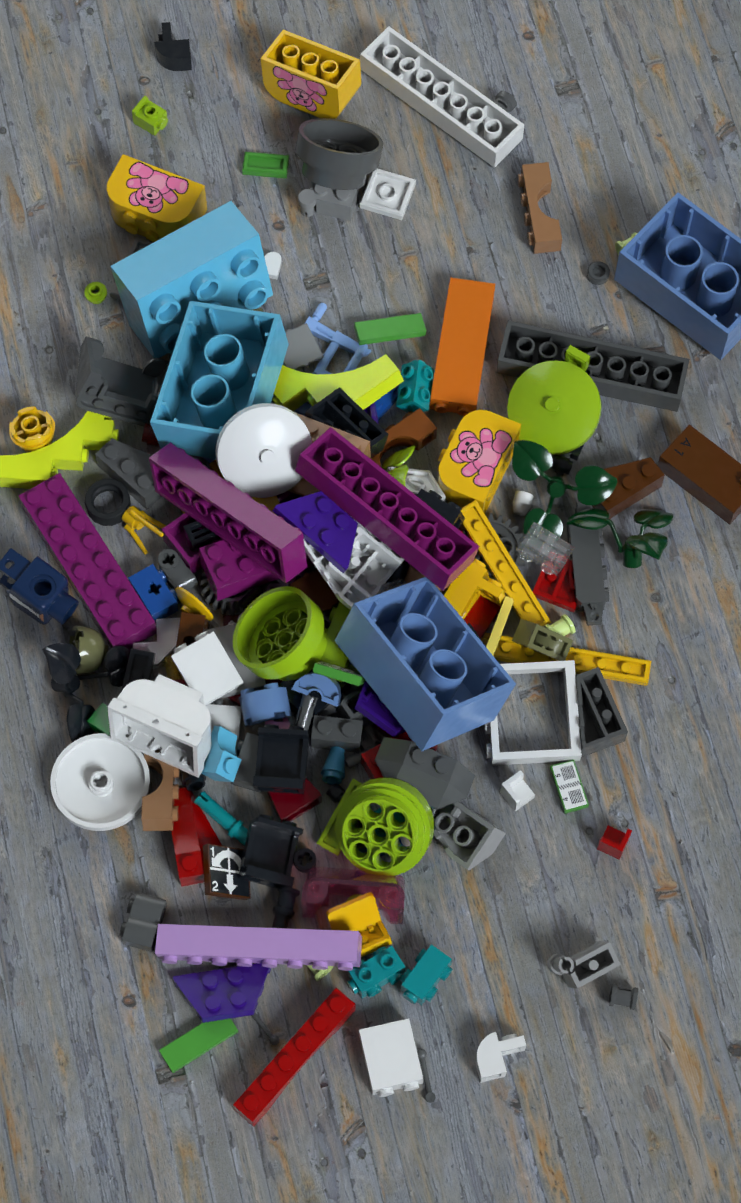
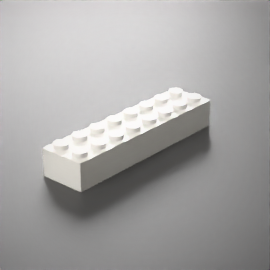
[360,26,524,168]

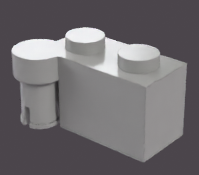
[298,182,357,221]
[547,941,621,988]

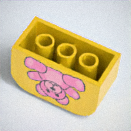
[260,30,361,119]
[107,154,207,242]
[437,410,521,514]

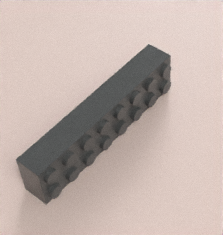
[497,320,690,412]

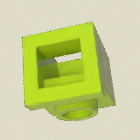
[132,96,168,136]

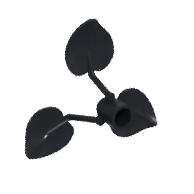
[42,643,130,742]

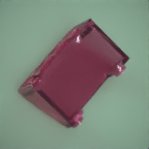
[301,867,406,924]

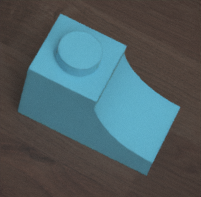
[201,726,242,782]

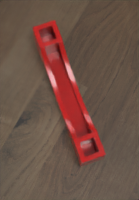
[233,988,356,1127]

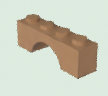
[517,162,562,254]
[141,750,180,831]

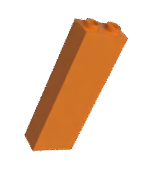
[430,277,495,416]

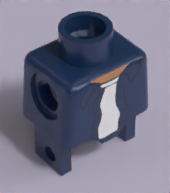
[0,548,79,625]

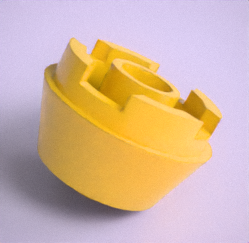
[9,406,55,452]

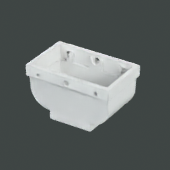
[108,674,211,778]

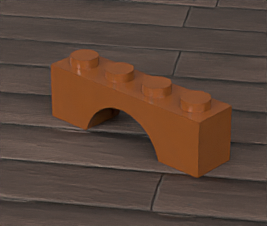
[371,408,437,467]

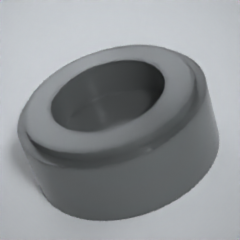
[587,261,610,285]

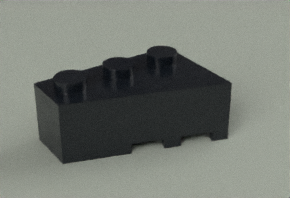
[305,387,389,459]

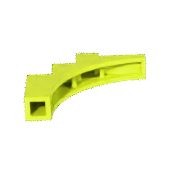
[272,354,404,411]
[0,411,119,489]

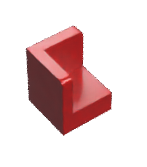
[597,825,632,860]

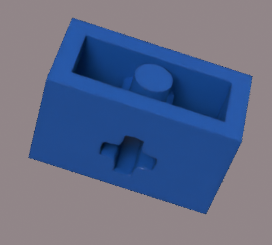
[128,564,180,623]

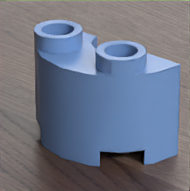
[292,672,342,707]
[239,683,292,727]

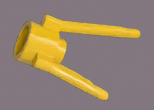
[122,506,166,555]

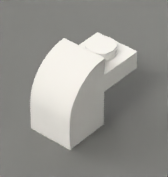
[476,1032,526,1083]

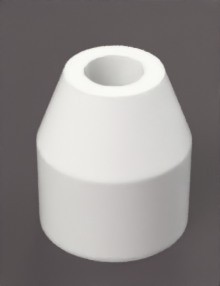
[512,491,534,516]

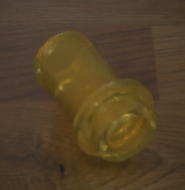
[162,655,182,680]

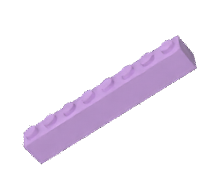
[155,924,362,971]

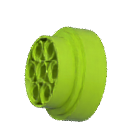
[233,586,327,681]
[336,778,434,877]

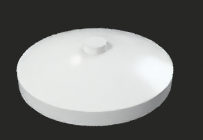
[216,403,312,498]
[50,733,151,831]

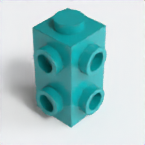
[396,360,434,413]
[400,944,453,1005]
[347,946,405,998]

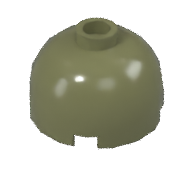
[69,626,109,675]

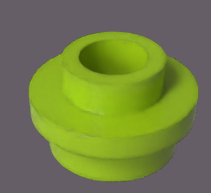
[84,282,107,304]

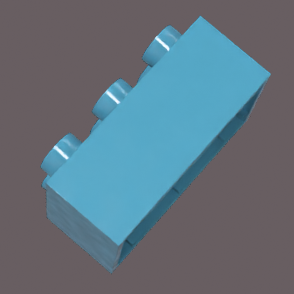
[110,201,273,358]
[150,301,289,459]

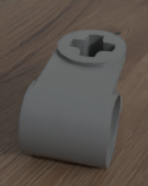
[158,549,198,591]

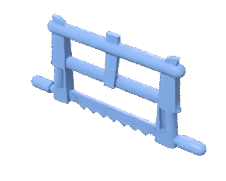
[271,303,371,416]

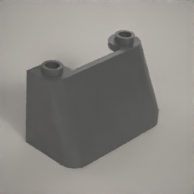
[75,336,170,428]

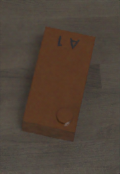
[657,424,741,525]

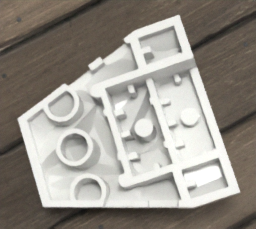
[303,514,404,610]

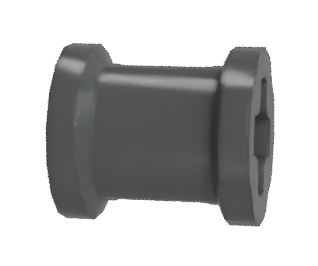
[609,983,638,1010]

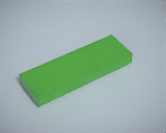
[354,313,426,345]
[159,1018,238,1073]

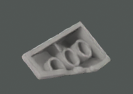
[430,801,506,870]

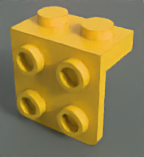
[326,892,392,957]

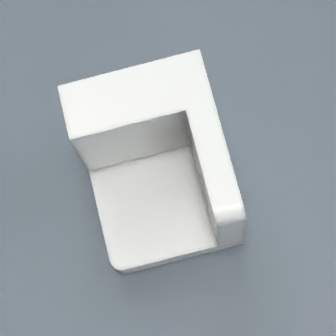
[500,770,535,811]

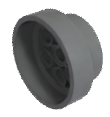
[295,118,383,190]

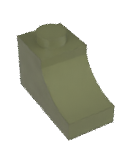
[512,619,573,661]

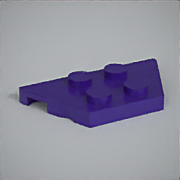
[272,491,358,573]
[173,963,271,1023]

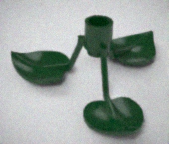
[512,440,618,550]
[567,508,673,568]

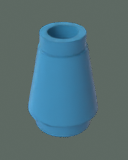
[321,746,345,785]

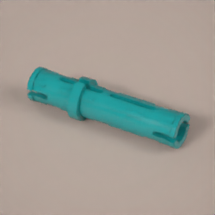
[194,791,248,846]

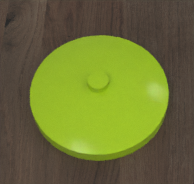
[507,361,602,455]

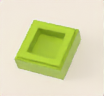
[564,345,590,371]

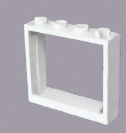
[484,660,582,765]

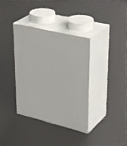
[171,631,244,706]
[359,1018,423,1097]

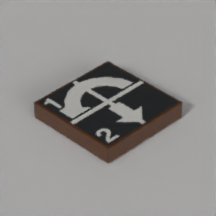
[203,844,251,900]

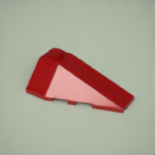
[171,787,222,887]

